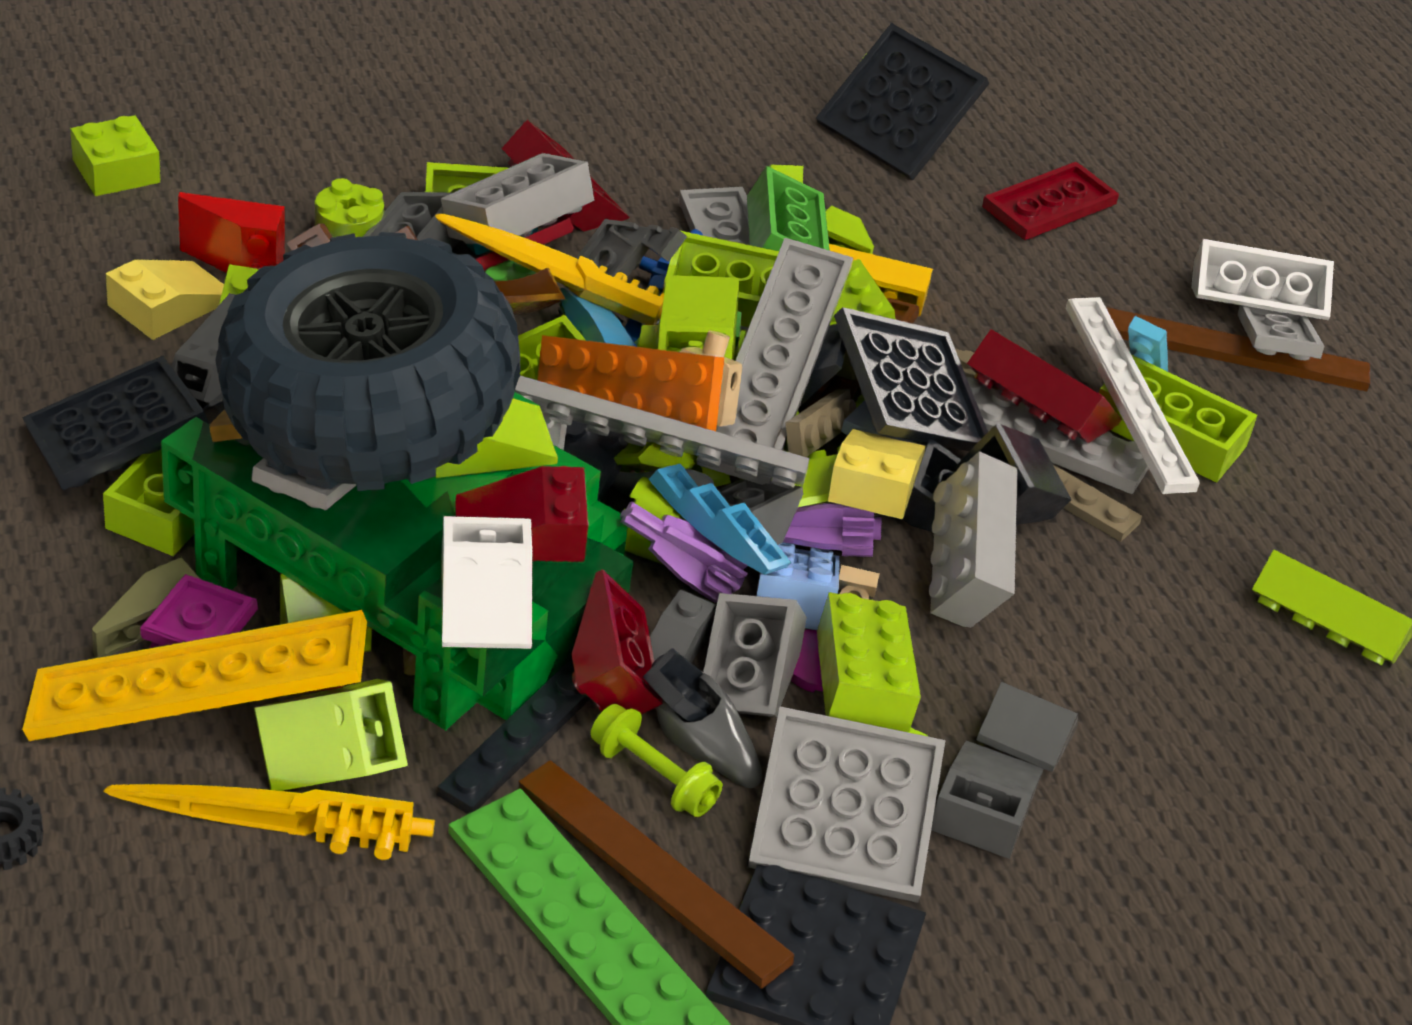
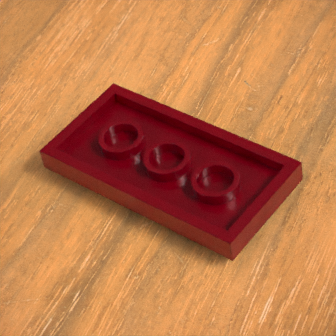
[982,162,1119,240]

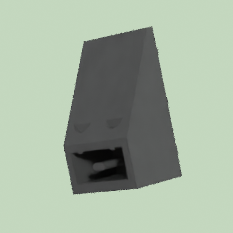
[171,293,235,403]
[931,741,1044,859]

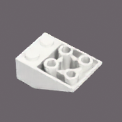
[442,516,532,649]

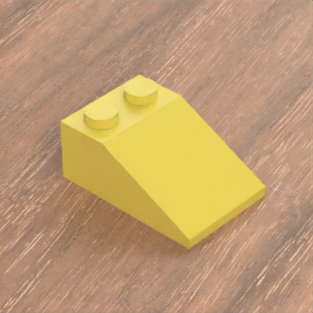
[106,260,224,340]
[828,429,925,519]

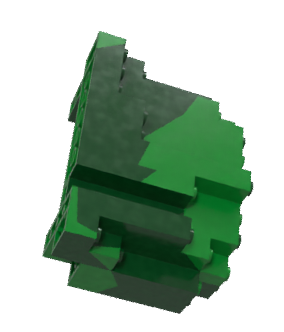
[161,392,633,731]

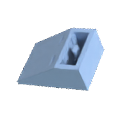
[756,542,839,630]

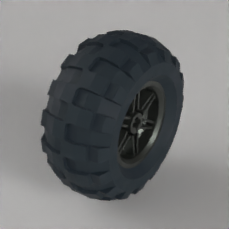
[215,232,520,491]

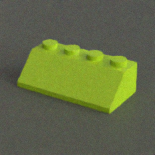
[663,231,779,327]
[1252,550,1412,666]

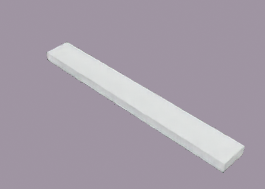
[1066,297,1200,494]

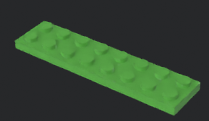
[448,788,731,1025]

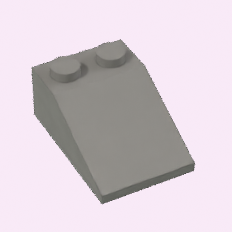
[699,593,807,717]

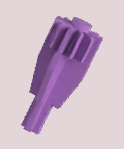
[620,502,748,603]
[783,503,881,557]

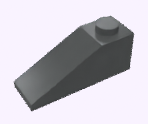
[650,589,716,710]

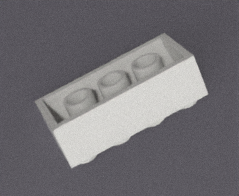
[1192,239,1334,320]

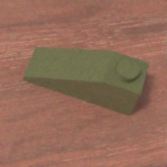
[92,557,200,658]

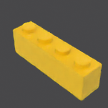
[829,244,933,316]

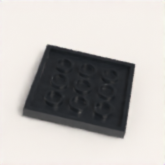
[816,23,989,180]
[834,307,988,451]
[22,355,209,490]
[706,865,926,1025]

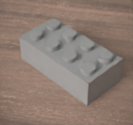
[441,153,594,249]
[929,451,1017,628]

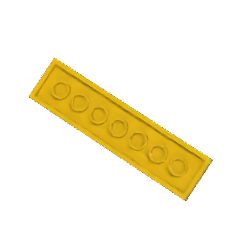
[22,610,367,741]

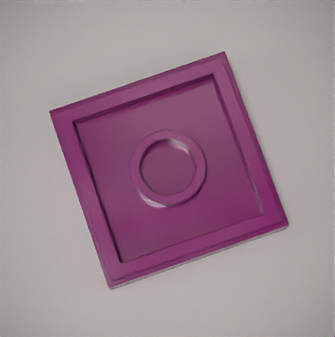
[140,574,258,646]

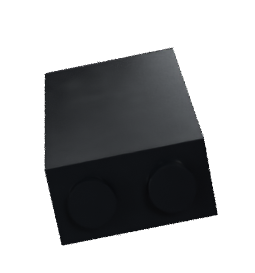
[955,424,1072,525]

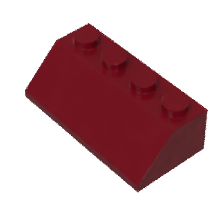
[501,119,630,232]
[967,329,1122,443]

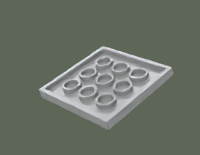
[748,707,945,902]

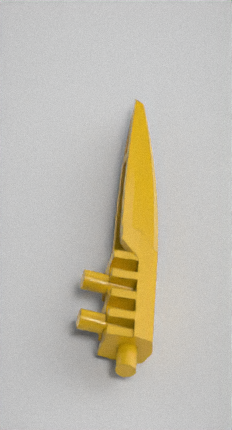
[435,214,664,325]
[103,784,435,860]

